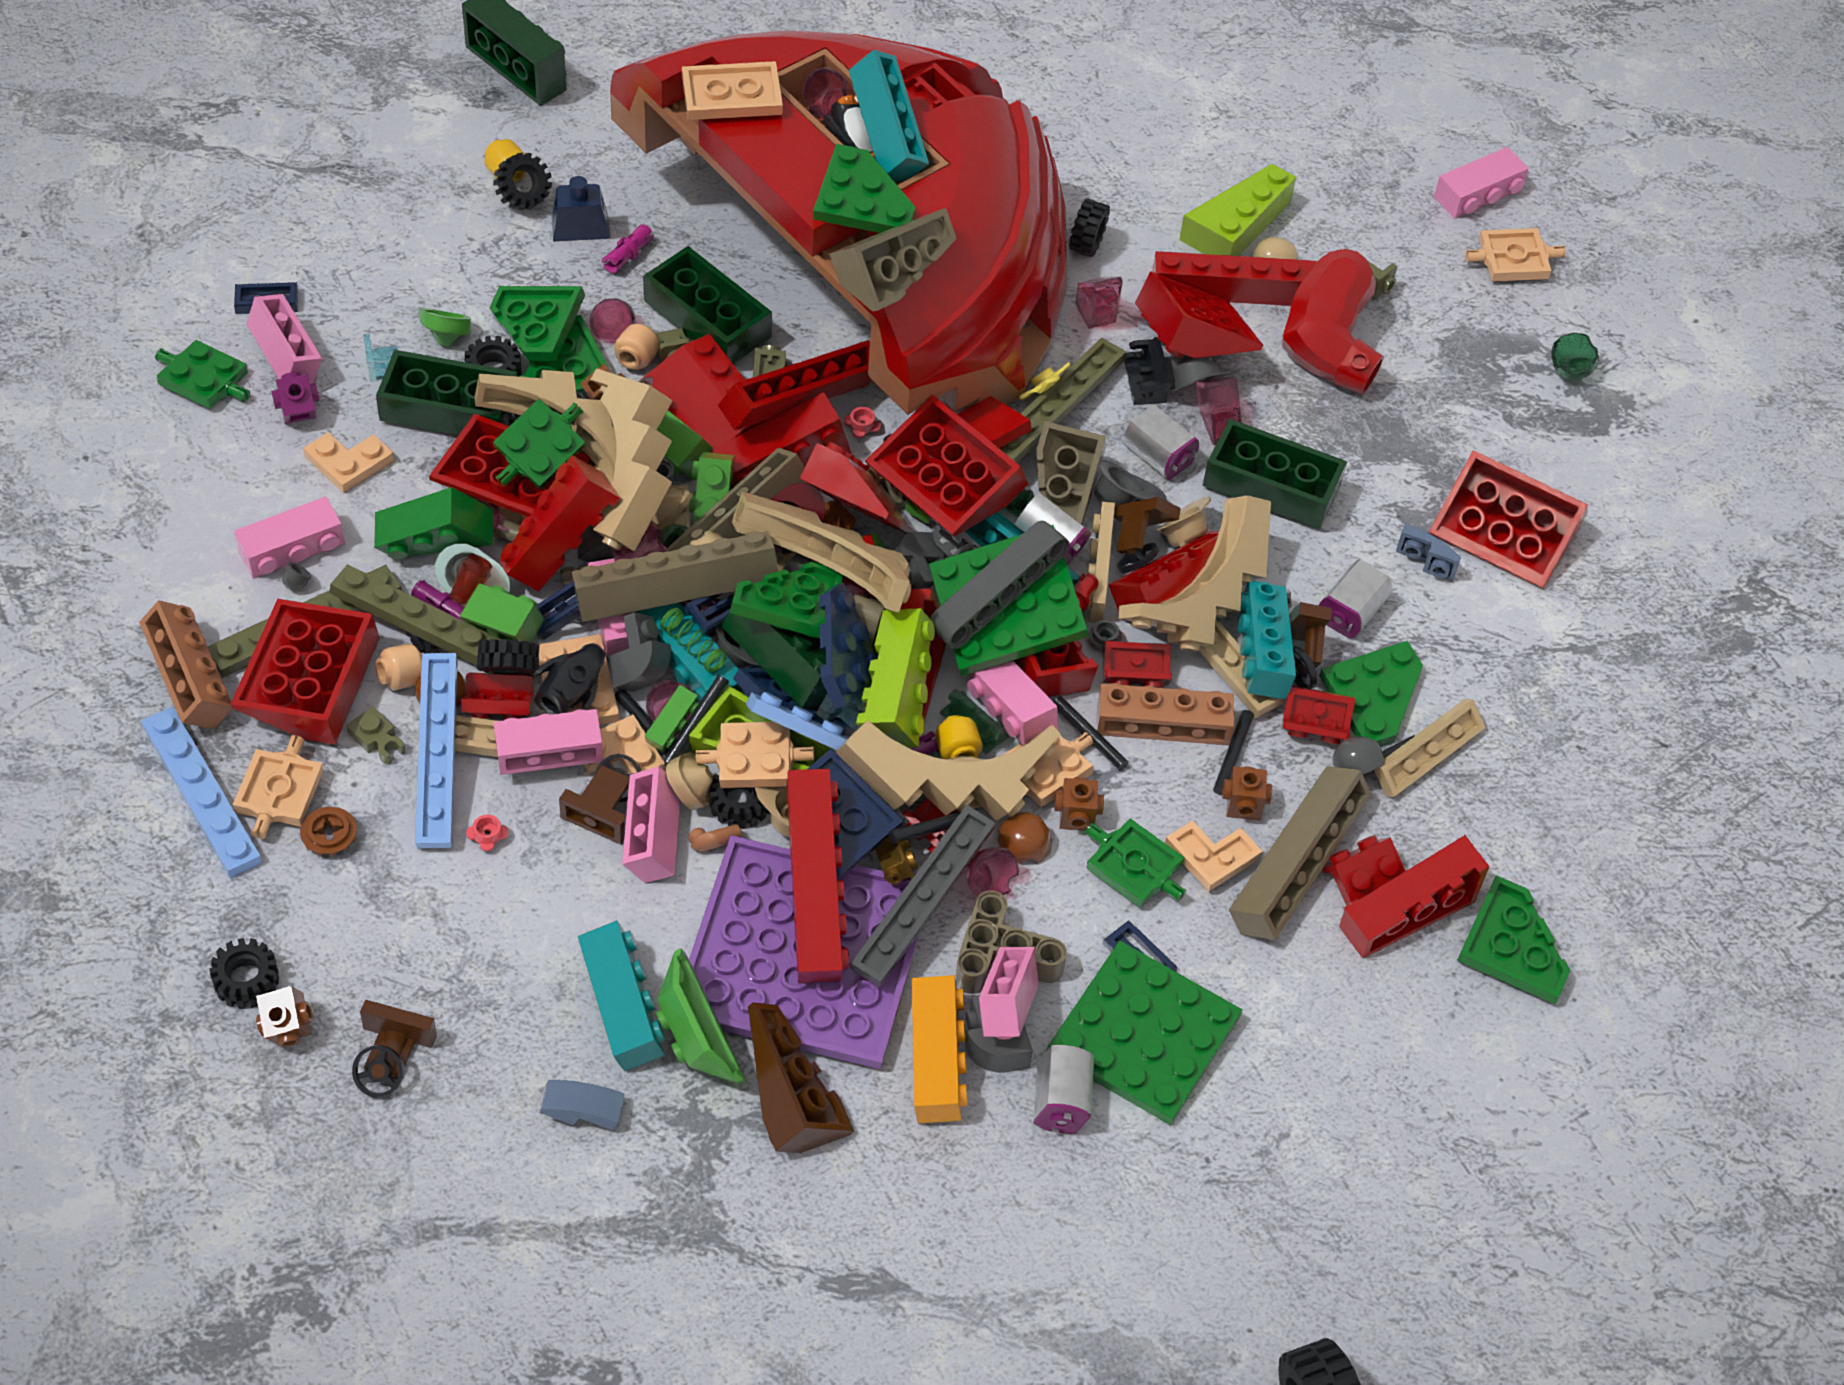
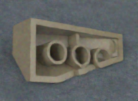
[830,208,957,312]
[1036,421,1106,525]

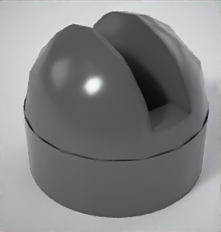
[281,562,311,591]

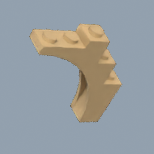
[475,370,616,484]
[732,492,911,613]
[1119,496,1271,652]
[835,720,1061,821]

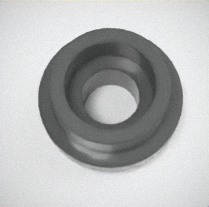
[1089,620,1122,651]

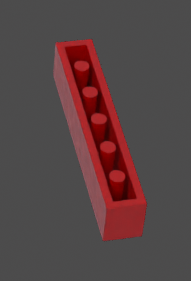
[1152,251,1317,306]
[718,340,872,431]
[786,769,849,983]

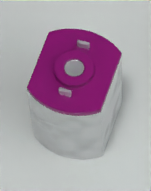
[1124,404,1199,480]
[1014,493,1092,565]
[1319,560,1392,639]
[1033,1045,1094,1134]

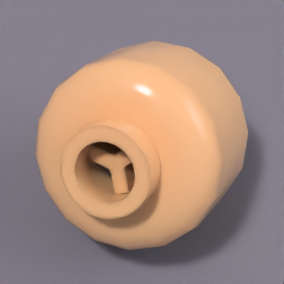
[614,324,660,370]
[375,643,424,691]

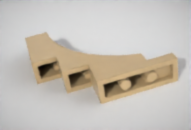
[590,368,672,552]

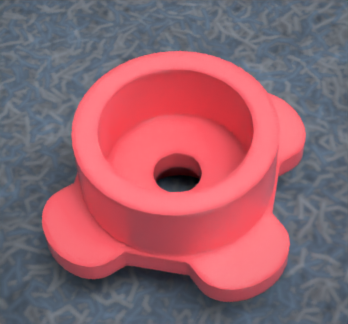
[844,407,881,438]
[466,814,509,851]

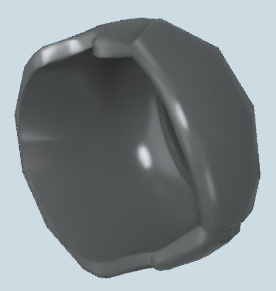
[1332,736,1385,775]

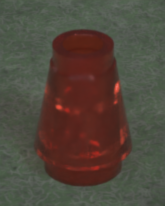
[450,553,492,604]

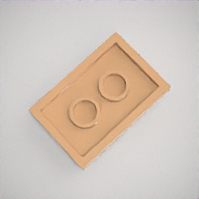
[682,61,783,120]
[539,634,619,725]

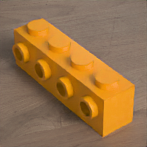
[912,975,968,1123]

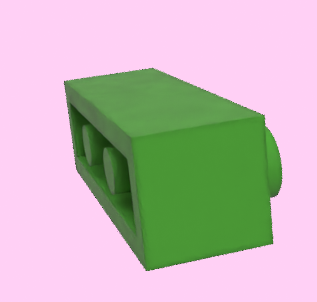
[645,685,699,753]

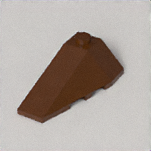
[748,1002,854,1153]

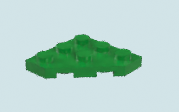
[813,144,915,233]
[489,286,585,361]
[520,315,609,396]
[729,562,843,638]
[1319,640,1423,747]
[1457,875,1570,1005]

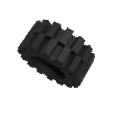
[493,152,552,210]
[1069,198,1110,257]
[464,336,522,377]
[477,639,540,675]
[709,773,769,829]
[209,938,279,1009]

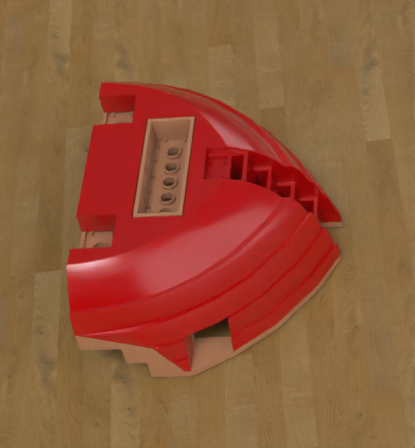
[610,30,1067,415]

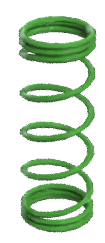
[660,608,727,673]

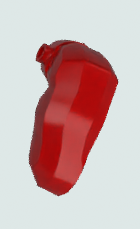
[1282,249,1384,395]

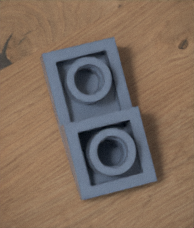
[1396,523,1461,582]
[540,1080,625,1130]

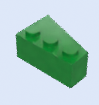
[374,487,493,559]

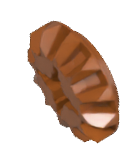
[300,807,357,857]

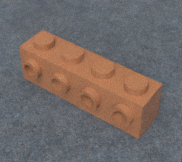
[139,600,232,729]
[1097,683,1234,745]

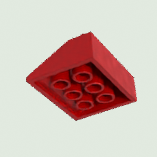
[1135,271,1263,358]
[638,334,772,448]
[865,394,1029,537]
[429,414,590,516]
[800,442,918,534]
[1429,450,1588,589]
[230,598,380,745]

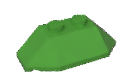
[656,948,747,1085]

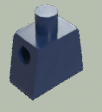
[552,176,610,242]

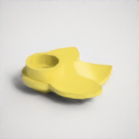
[1019,362,1071,401]

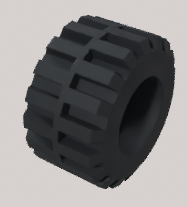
[1278,1338,1361,1385]

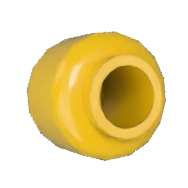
[484,139,526,182]
[935,715,983,760]

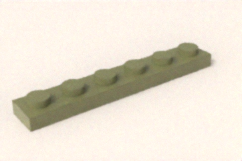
[207,564,402,678]
[329,564,501,674]

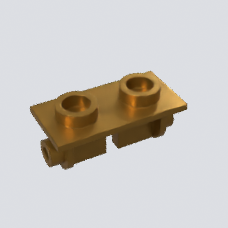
[875,837,919,885]

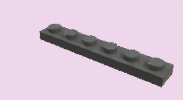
[850,805,996,987]

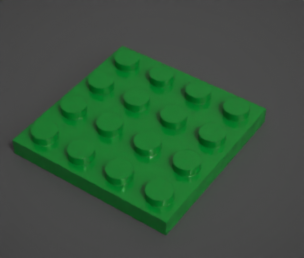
[929,524,1089,676]
[1046,940,1243,1125]

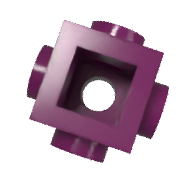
[271,372,319,424]

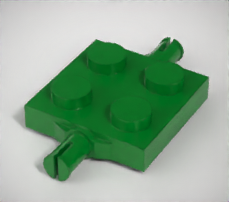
[155,340,250,409]
[493,399,586,490]
[1085,818,1186,908]

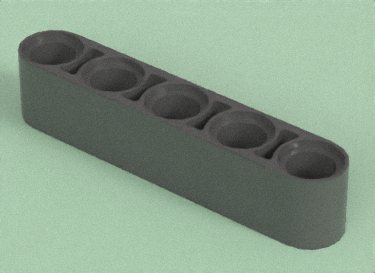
[929,520,1069,649]

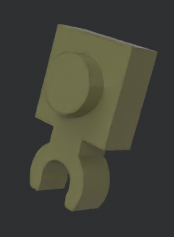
[346,706,405,765]

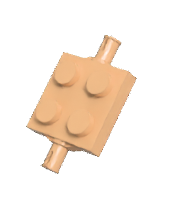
[1465,228,1566,282]
[696,722,814,788]
[1003,732,1093,808]
[233,735,324,839]

